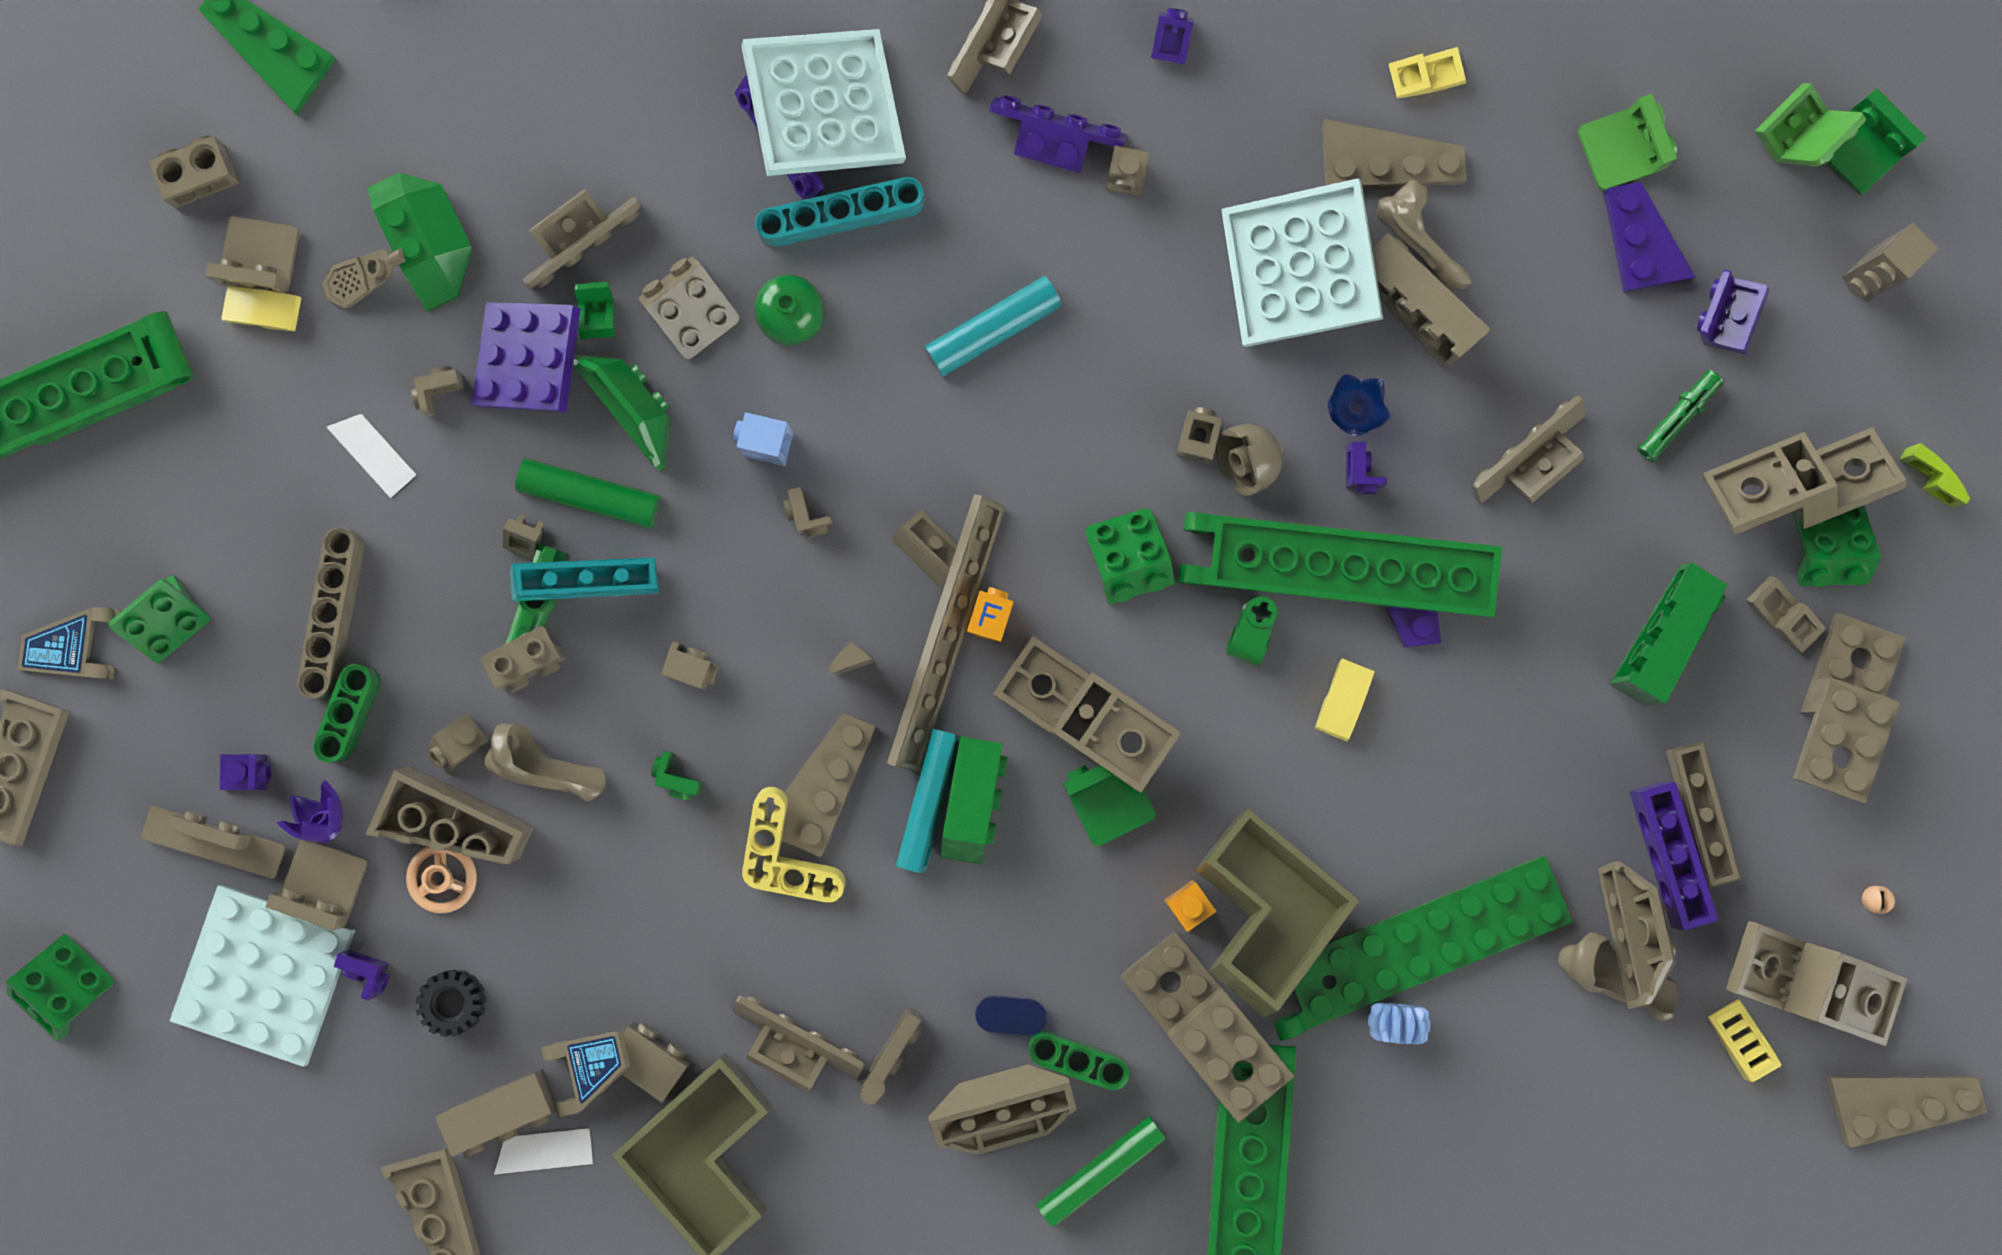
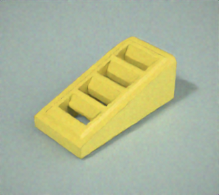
[1707,999,1782,1082]

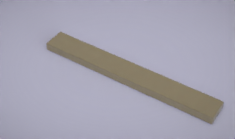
[887,494,1005,773]

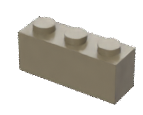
[1843,223,1939,301]
[435,1069,556,1158]

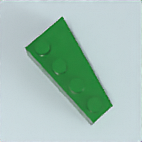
[1609,562,1728,706]

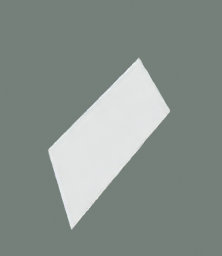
[327,414,416,498]
[494,1128,593,1175]

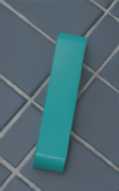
[755,177,924,247]

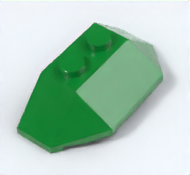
[367,173,473,312]
[573,354,671,472]

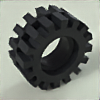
[416,970,486,1037]

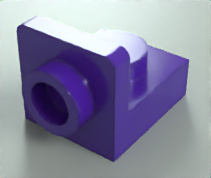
[1151,8,1194,64]
[1346,442,1387,495]
[219,754,272,790]
[333,950,389,1001]

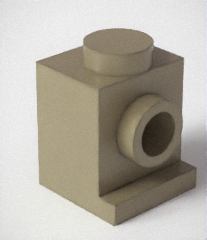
[1106,146,1149,197]
[1176,407,1223,464]
[661,641,719,690]

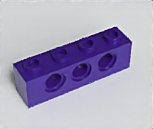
[1629,781,1719,931]

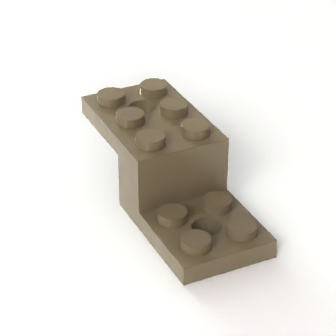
[1703,427,1907,535]
[1792,613,1906,804]
[993,636,1181,793]
[1726,921,1908,1046]
[1120,931,1294,1123]

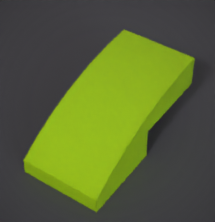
[1899,443,1970,508]

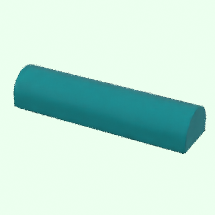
[924,275,1062,377]
[510,557,659,601]
[896,729,960,873]

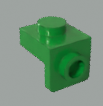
[574,282,616,340]
[651,751,704,801]

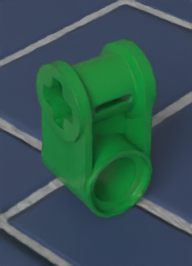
[1225,596,1278,666]

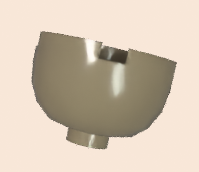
[1216,423,1283,496]

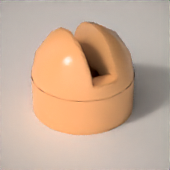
[1862,885,1895,914]

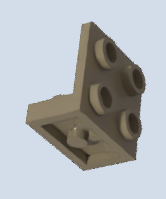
[205,216,300,294]
[265,840,368,930]

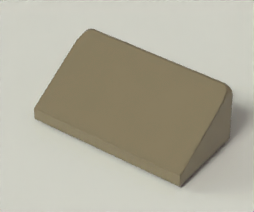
[892,509,958,588]
[828,642,875,676]

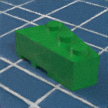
[941,736,1008,865]

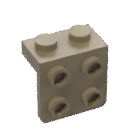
[638,256,739,359]

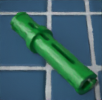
[1637,369,1725,462]

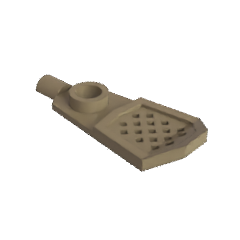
[322,248,405,308]

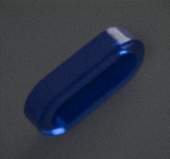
[975,995,1046,1035]

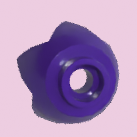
[277,780,343,843]

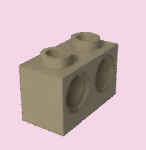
[148,136,240,208]

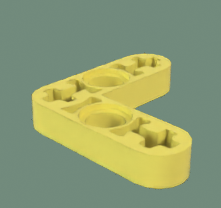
[742,787,846,902]

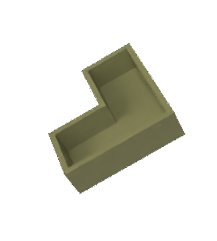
[1195,808,1359,1017]
[612,1053,772,1255]

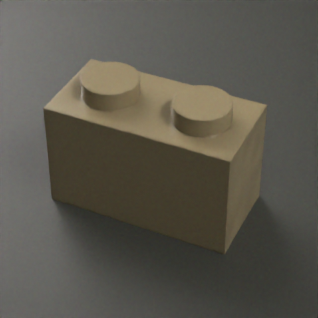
[621,1022,692,1103]

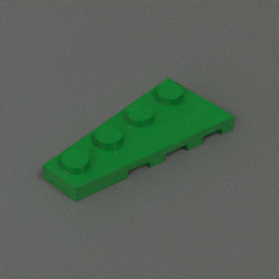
[198,0,336,116]

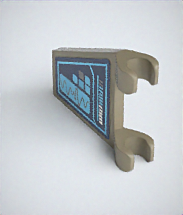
[17,607,121,680]
[541,1030,630,1117]

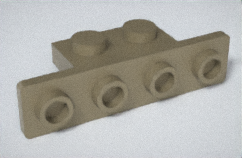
[947,0,1043,94]
[523,189,642,289]
[1473,395,1586,504]
[141,806,287,879]
[732,996,865,1093]

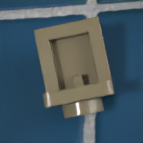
[411,366,466,417]
[784,487,834,538]
[427,714,489,774]

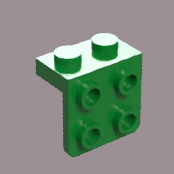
[1793,505,1882,587]
[1085,508,1175,605]
[1063,751,1156,847]

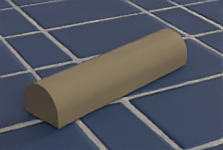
[1665,741,1741,889]

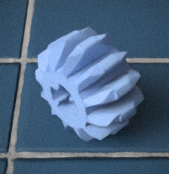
[1368,1003,1431,1045]

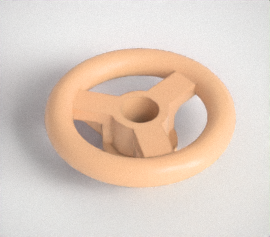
[406,846,477,914]

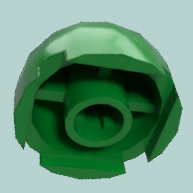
[754,274,825,346]

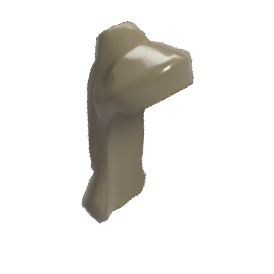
[1377,180,1471,290]
[484,723,606,802]
[1558,932,1678,1021]

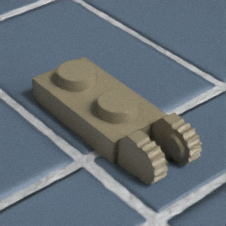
[859,1008,923,1105]

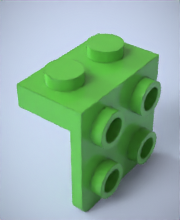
[1755,83,1866,167]
[1577,94,1677,191]

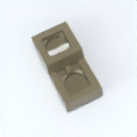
[1745,576,1826,653]

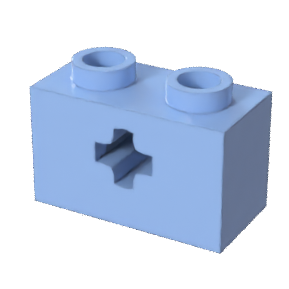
[733,412,794,467]

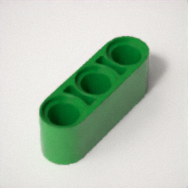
[313,664,381,763]
[1029,1030,1129,1090]

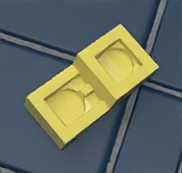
[1389,47,1466,98]
[221,286,301,331]
[1314,658,1375,742]

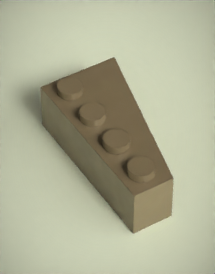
[1372,233,1491,371]
[365,766,534,865]

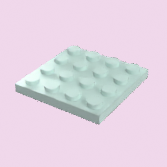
[741,29,906,176]
[1221,178,1383,347]
[170,885,355,1067]

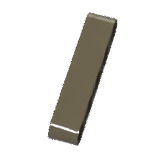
[297,527,364,700]

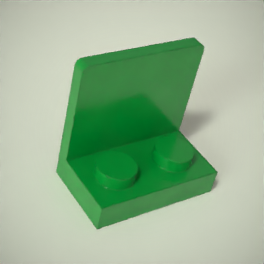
[1827,88,1927,195]
[6,934,114,1043]

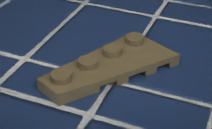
[1322,119,1466,189]
[0,689,70,846]
[758,713,876,857]
[1826,1076,1988,1148]
[380,1148,481,1255]

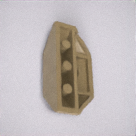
[1598,861,1676,1010]
[928,1064,1077,1154]

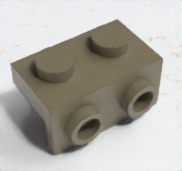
[481,626,567,693]

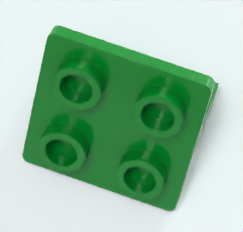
[108,574,211,663]

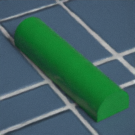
[515,458,662,530]
[1036,1115,1166,1228]

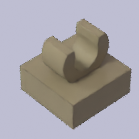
[503,514,543,560]

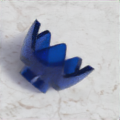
[1328,374,1390,436]

